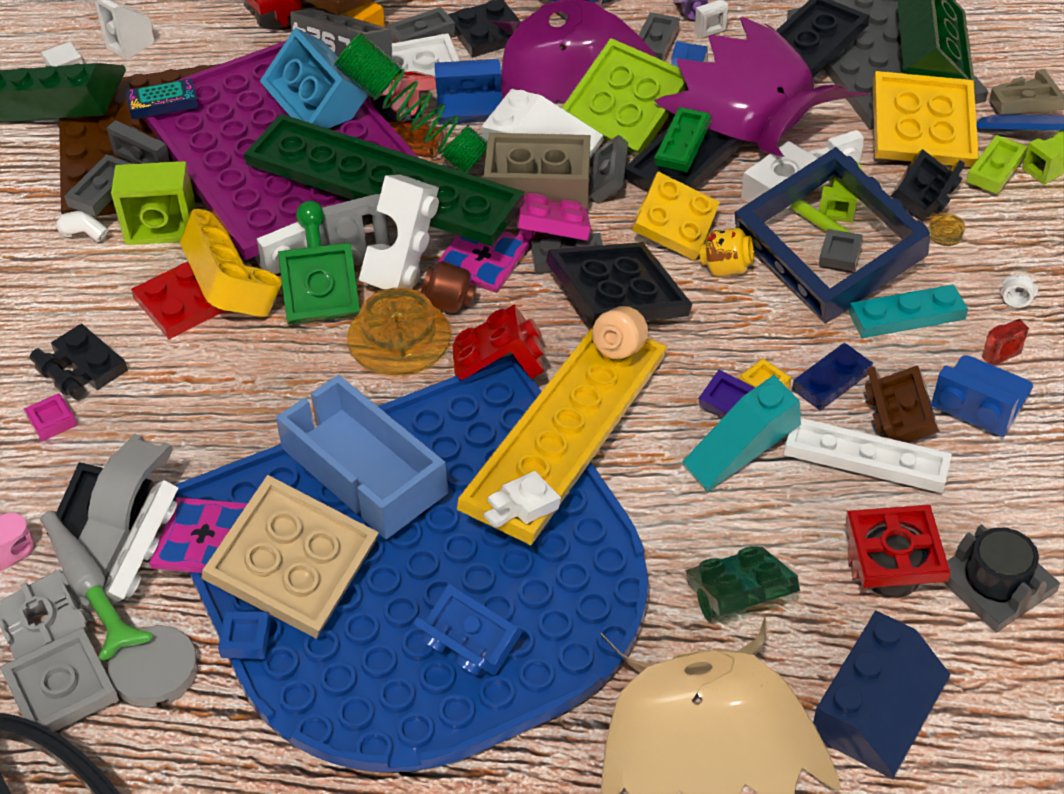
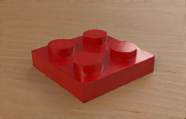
[131,261,226,340]

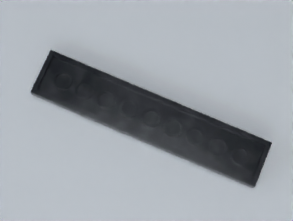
[624,0,869,190]

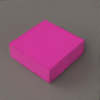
[24,393,77,442]

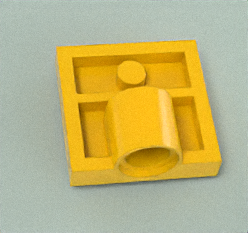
[632,172,720,261]

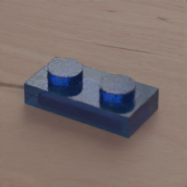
[792,342,873,411]

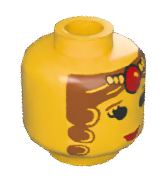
[700,228,754,277]

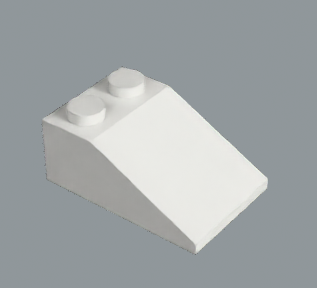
[481,89,604,158]

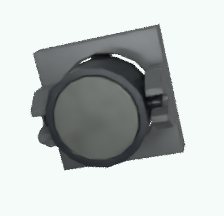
[943,524,1060,633]

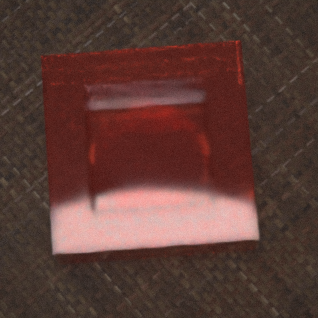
[982,318,1029,366]

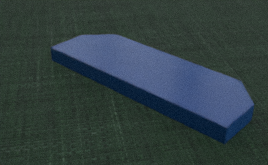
[976,114,1064,130]

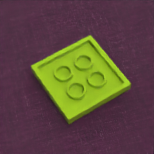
[562,38,688,156]

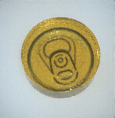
[928,213,965,246]

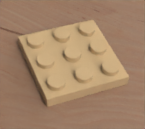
[201,475,379,639]

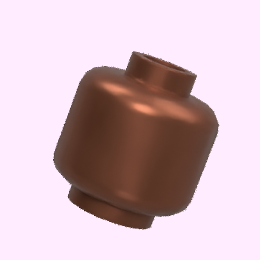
[420,261,476,314]

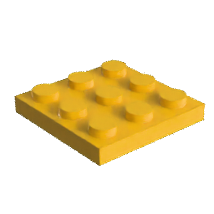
[872,71,979,167]

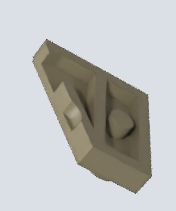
[990,69,1064,115]

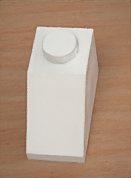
[94,0,155,60]

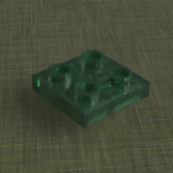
[685,546,800,623]

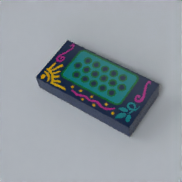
[126,78,198,119]

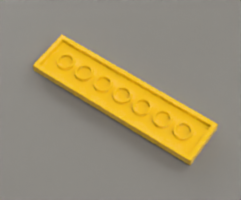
[457,326,667,545]

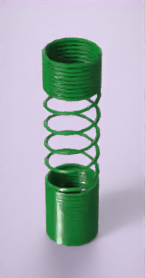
[334,32,488,173]

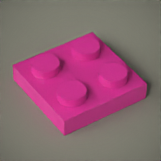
[516,193,591,241]

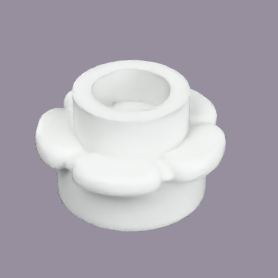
[1000,274,1038,308]

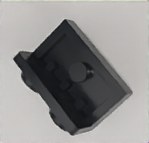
[890,149,965,222]

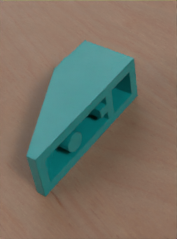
[682,375,801,492]

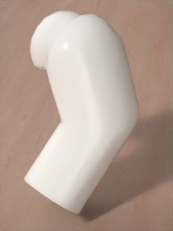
[56,211,109,242]

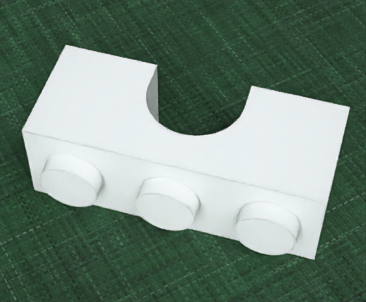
[359,175,439,294]

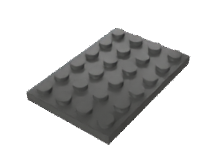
[787,0,988,130]

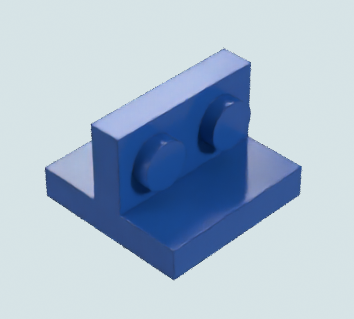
[434,59,502,125]

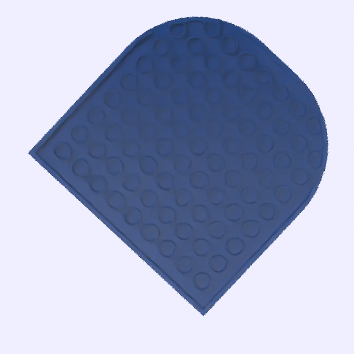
[173,354,648,772]

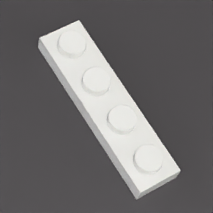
[784,418,952,493]

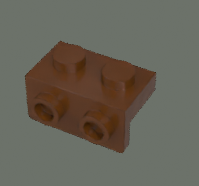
[865,365,940,443]

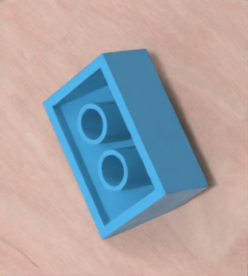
[260,27,368,129]

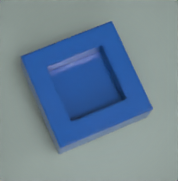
[218,611,271,659]

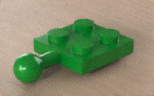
[278,201,360,325]

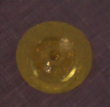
[347,288,451,375]

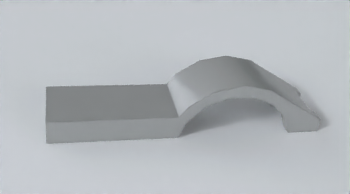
[62,434,173,612]

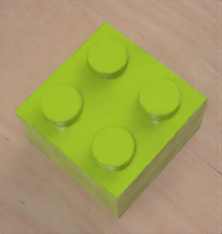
[111,161,197,245]

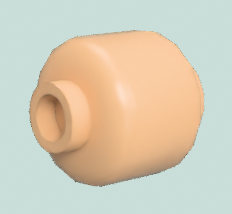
[592,306,648,359]

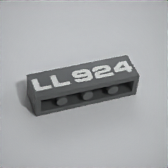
[290,7,392,59]

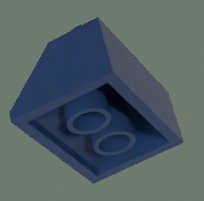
[813,610,951,779]

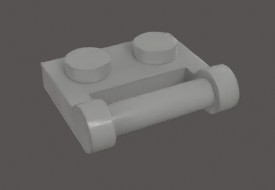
[322,194,392,268]

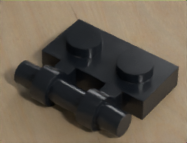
[30,323,128,400]

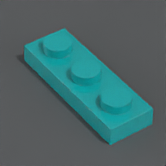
[849,284,968,339]

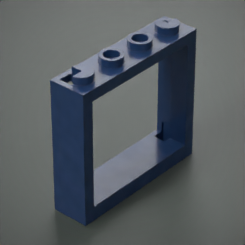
[734,147,930,324]

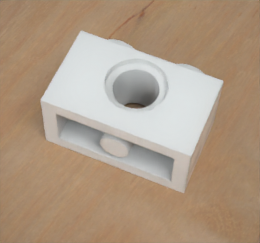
[741,141,818,218]

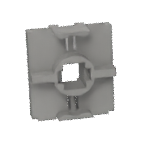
[0,569,89,659]

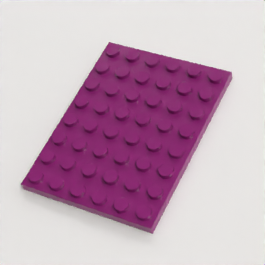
[142,33,419,260]

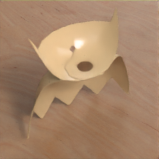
[601,617,841,794]

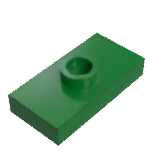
[654,107,712,172]

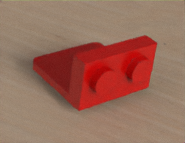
[452,304,545,380]

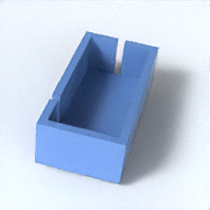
[276,374,448,539]

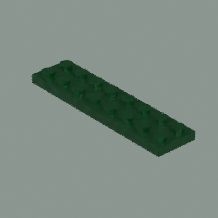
[244,113,524,246]

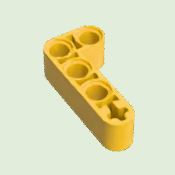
[180,209,282,317]

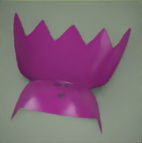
[491,0,658,104]
[654,17,869,157]

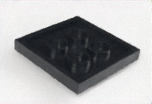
[546,242,693,326]

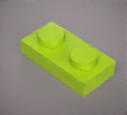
[966,135,1028,194]

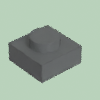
[819,229,863,271]

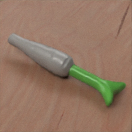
[40,511,153,661]

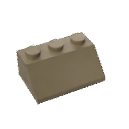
[483,133,591,211]

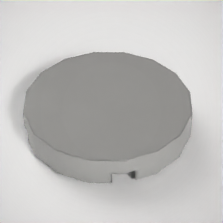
[108,625,198,708]

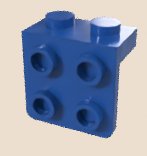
[931,355,1033,437]

